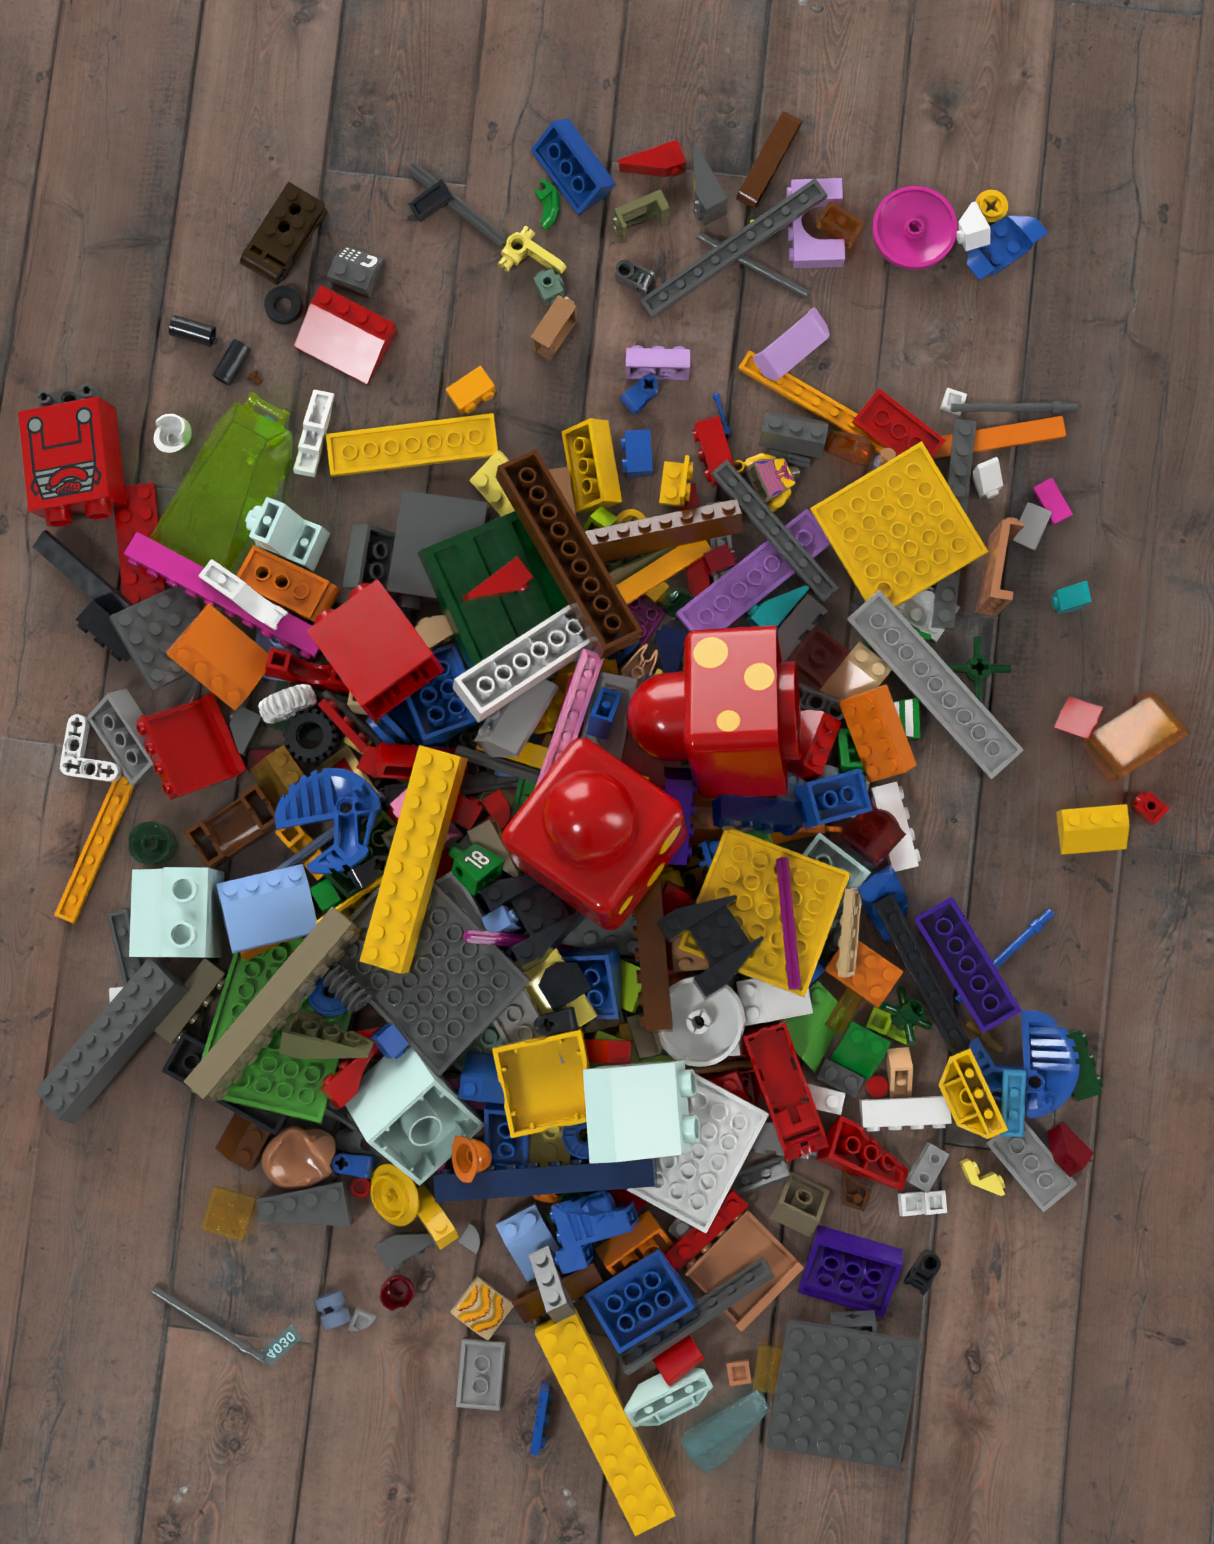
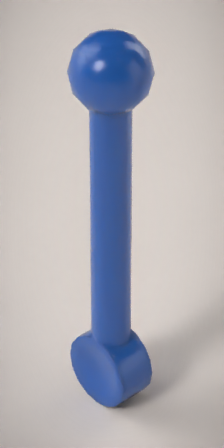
[712,393,731,435]

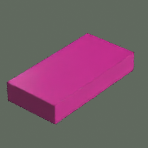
[1032,478,1073,525]

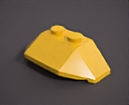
[938,1048,1008,1139]

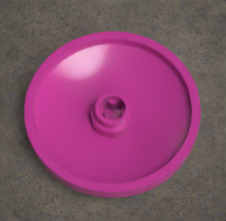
[872,186,957,270]

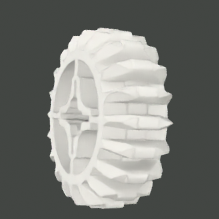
[258,684,317,723]

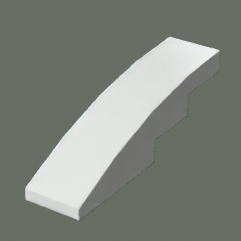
[293,390,334,477]

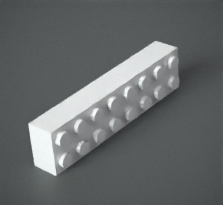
[453,605,593,723]

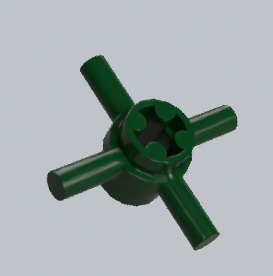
[947,636,1011,701]
[880,986,932,1046]

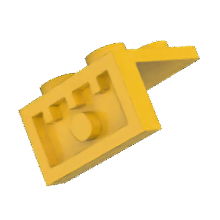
[659,455,693,507]

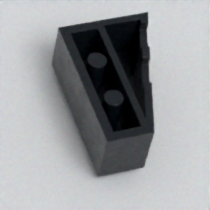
[75,600,131,662]

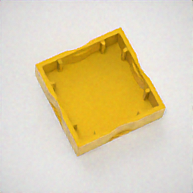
[492,1028,590,1138]

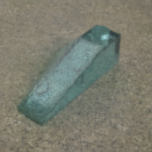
[680,1389,770,1473]

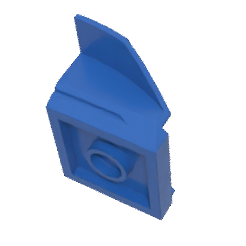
[967,216,1048,280]
[858,865,909,944]

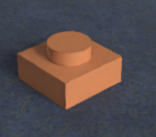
[726,1359,752,1386]

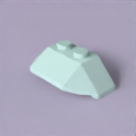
[624,1367,713,1427]

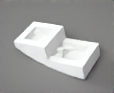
[897,1190,947,1216]

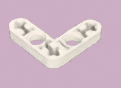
[60,714,122,782]

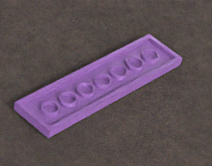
[675,509,831,632]

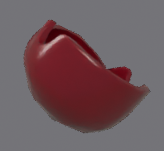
[380,1275,414,1311]

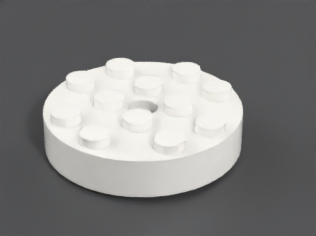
[658,975,745,1067]

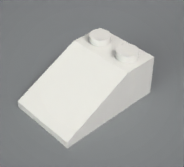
[736,979,813,1026]

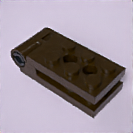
[240,182,328,285]

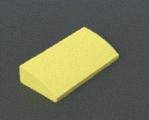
[515,948,598,1027]

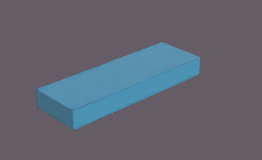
[1000,1069,1026,1137]

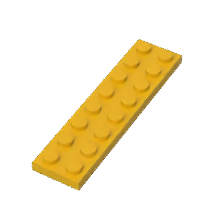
[326,413,498,477]

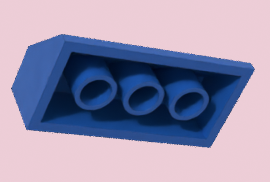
[531,119,616,215]

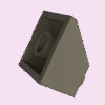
[770,1171,829,1237]

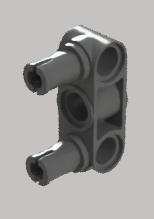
[37,384,102,407]

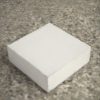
[940,388,967,416]

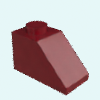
[1047,1121,1094,1177]

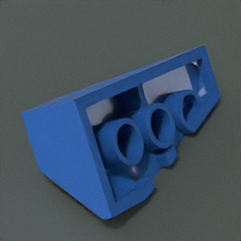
[458,1052,505,1104]

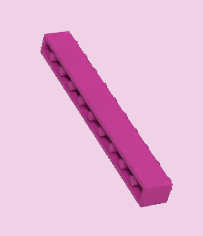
[124,532,321,660]

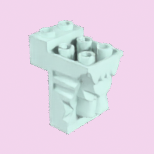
[245,497,331,572]

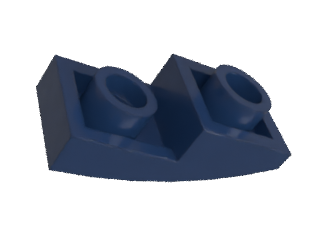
[605,641,640,668]

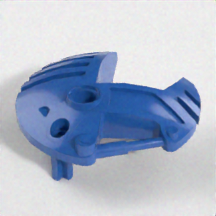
[275,768,382,874]
[969,1010,1080,1118]

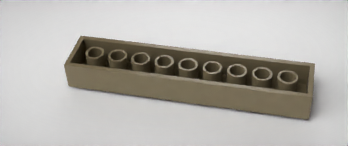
[183,907,362,1102]

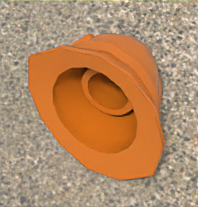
[452,1136,492,1183]

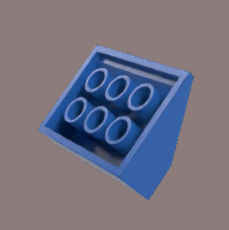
[405,643,485,747]
[536,947,622,1021]
[584,1249,697,1354]

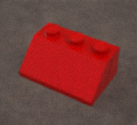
[787,709,842,782]

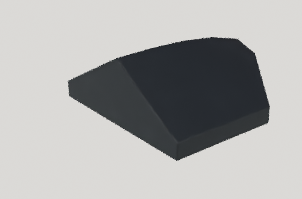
[538,962,592,1011]

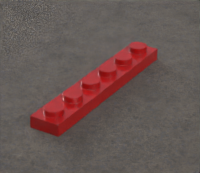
[663,1188,748,1272]

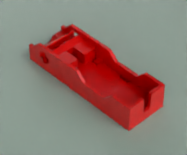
[742,1019,829,1162]

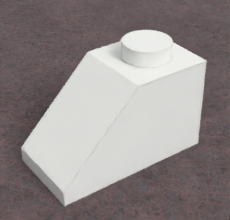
[956,201,990,251]
[970,457,1003,499]

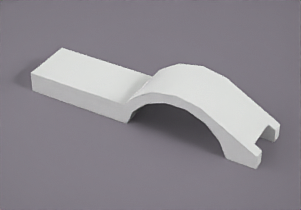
[199,559,289,630]

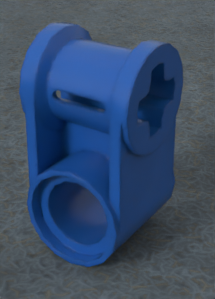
[619,375,658,415]
[332,1151,376,1179]

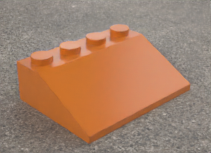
[166,603,269,710]

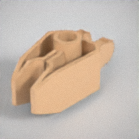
[619,644,658,689]

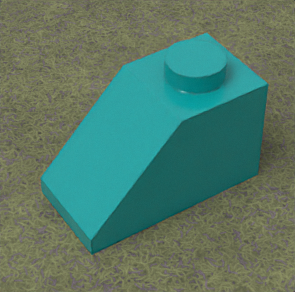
[1051,581,1092,615]

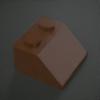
[215,1113,273,1172]

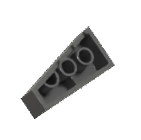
[255,1179,354,1226]

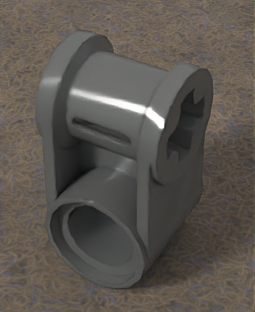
[615,259,656,295]

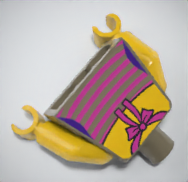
[734,453,800,512]

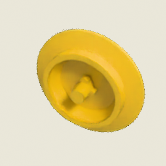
[370,1164,419,1226]

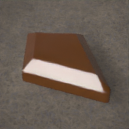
[842,1171,870,1211]

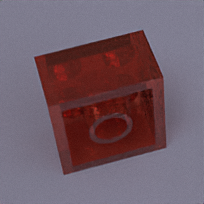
[788,625,850,688]
[839,804,906,866]

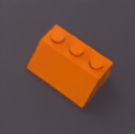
[595,1210,673,1276]

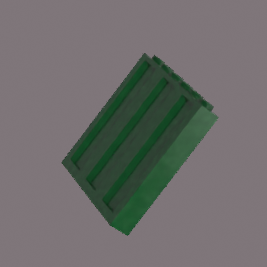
[417,511,569,669]

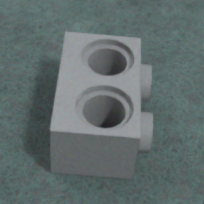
[906,1141,950,1193]

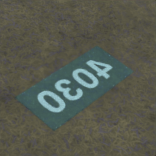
[260,1325,302,1366]

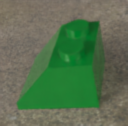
[830,1021,891,1080]

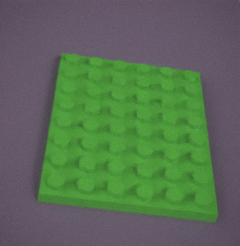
[192,937,353,1124]

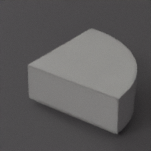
[458,1223,480,1254]
[347,1308,377,1331]

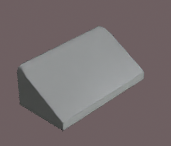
[1012,502,1052,551]

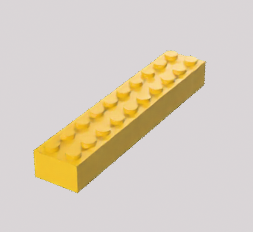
[359,745,468,974]
[535,1307,676,1537]

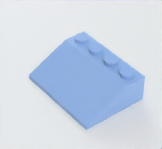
[216,864,317,954]

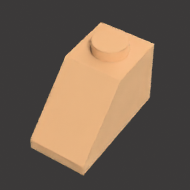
[886,1047,913,1098]

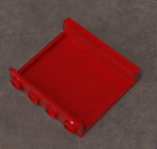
[136,692,246,800]

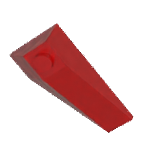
[816,1116,908,1191]

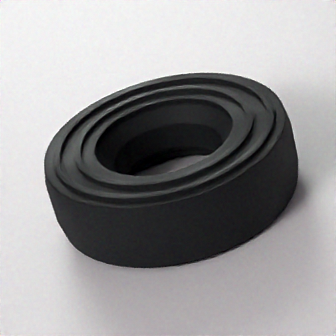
[264,286,303,325]

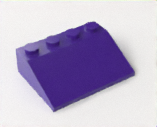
[798,1225,903,1318]

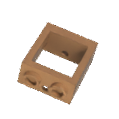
[531,295,578,361]

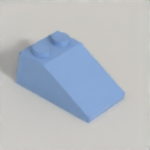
[496,1201,560,1282]

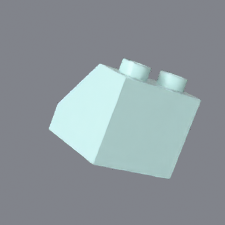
[583,1060,700,1163]

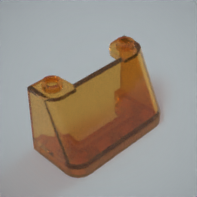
[1081,692,1190,783]

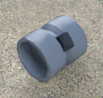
[315,1289,352,1330]

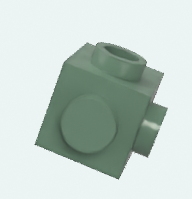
[533,269,564,306]

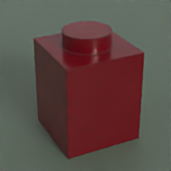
[702,544,737,577]

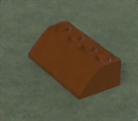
[512,1260,605,1324]

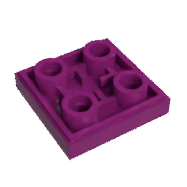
[628,596,667,647]

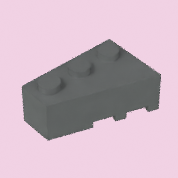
[777,594,828,662]

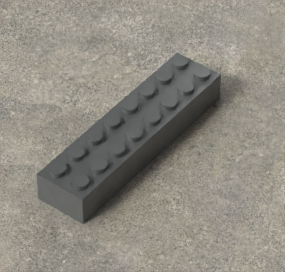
[35,957,188,1124]

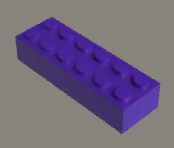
[914,895,1021,1033]

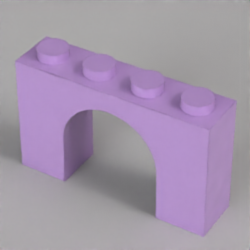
[786,178,845,268]

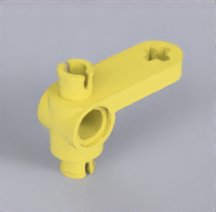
[498,226,567,275]

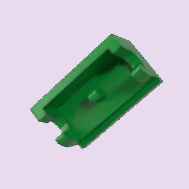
[836,728,865,775]

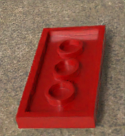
[852,389,946,458]

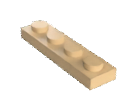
[836,887,862,978]

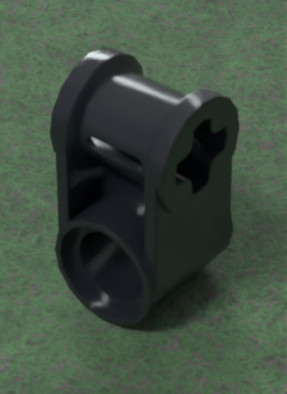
[346,855,387,891]
[534,1007,579,1035]
[903,1250,941,1295]

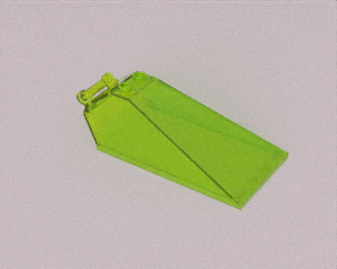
[149,392,293,571]

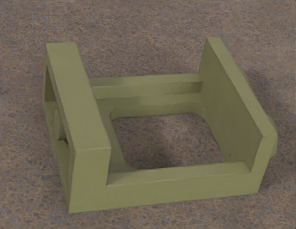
[612,189,670,243]

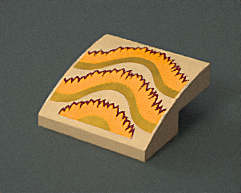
[450,1276,514,1341]

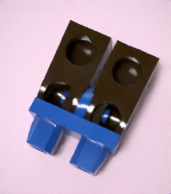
[677,839,720,891]

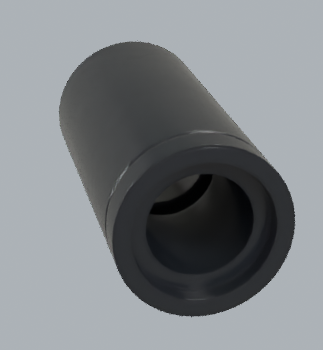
[169,315,216,347]
[212,339,252,386]

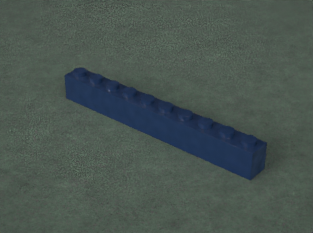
[433,1158,658,1202]

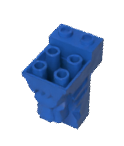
[550,1190,639,1274]

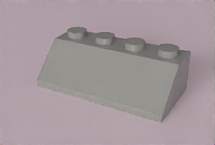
[474,679,559,757]
[87,689,155,786]

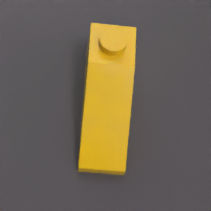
[417,1184,459,1250]

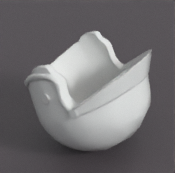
[153,414,192,453]

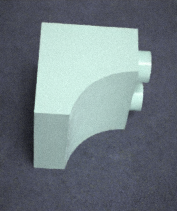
[129,867,224,958]
[345,1045,484,1186]

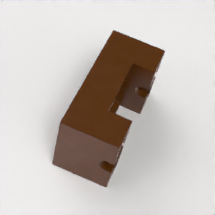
[184,783,276,869]

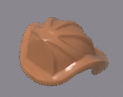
[261,1126,336,1190]

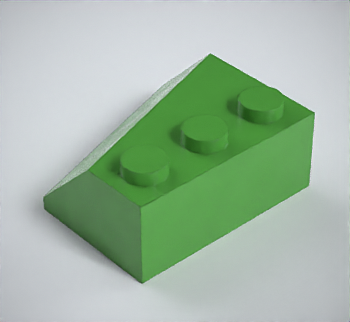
[772,980,846,1073]

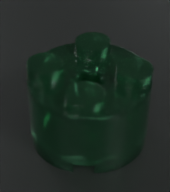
[128,821,178,866]

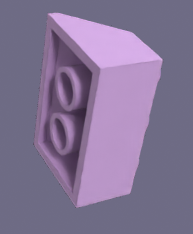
[626,345,690,380]

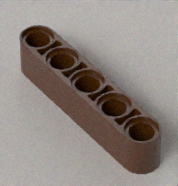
[736,111,802,209]

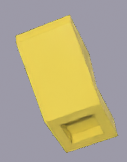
[959,1158,1006,1196]

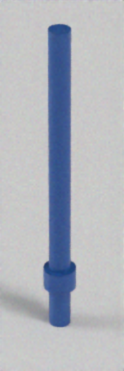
[954,908,1055,1004]

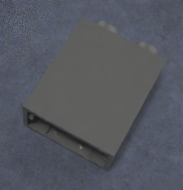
[387,490,491,615]

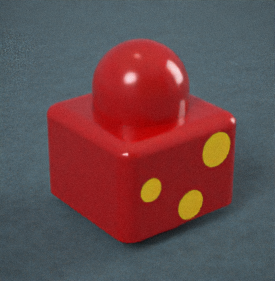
[627,625,801,799]
[502,738,687,930]

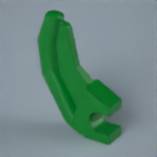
[535,178,560,230]

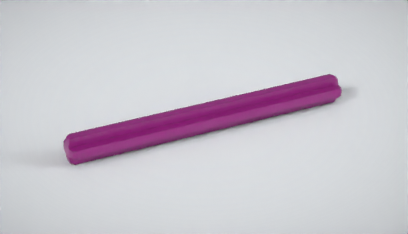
[776,857,801,990]
[463,930,572,950]

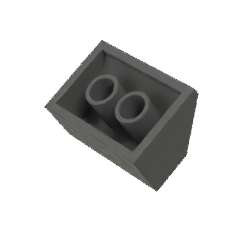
[759,409,828,459]
[343,524,396,591]

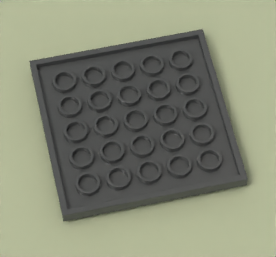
[766,1319,922,1469]

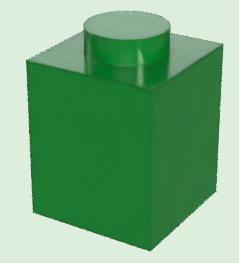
[310,879,343,915]

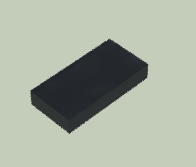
[408,179,454,222]

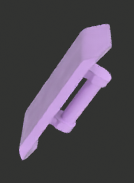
[753,307,830,381]

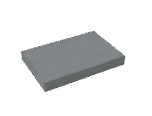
[456,1338,506,1411]

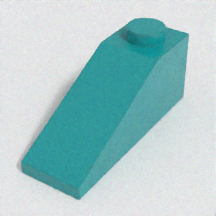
[745,585,810,627]

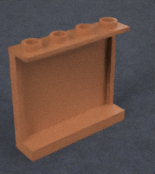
[975,517,1025,616]
[684,1208,804,1332]

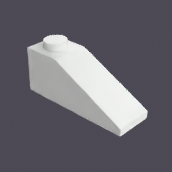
[801,1083,846,1115]

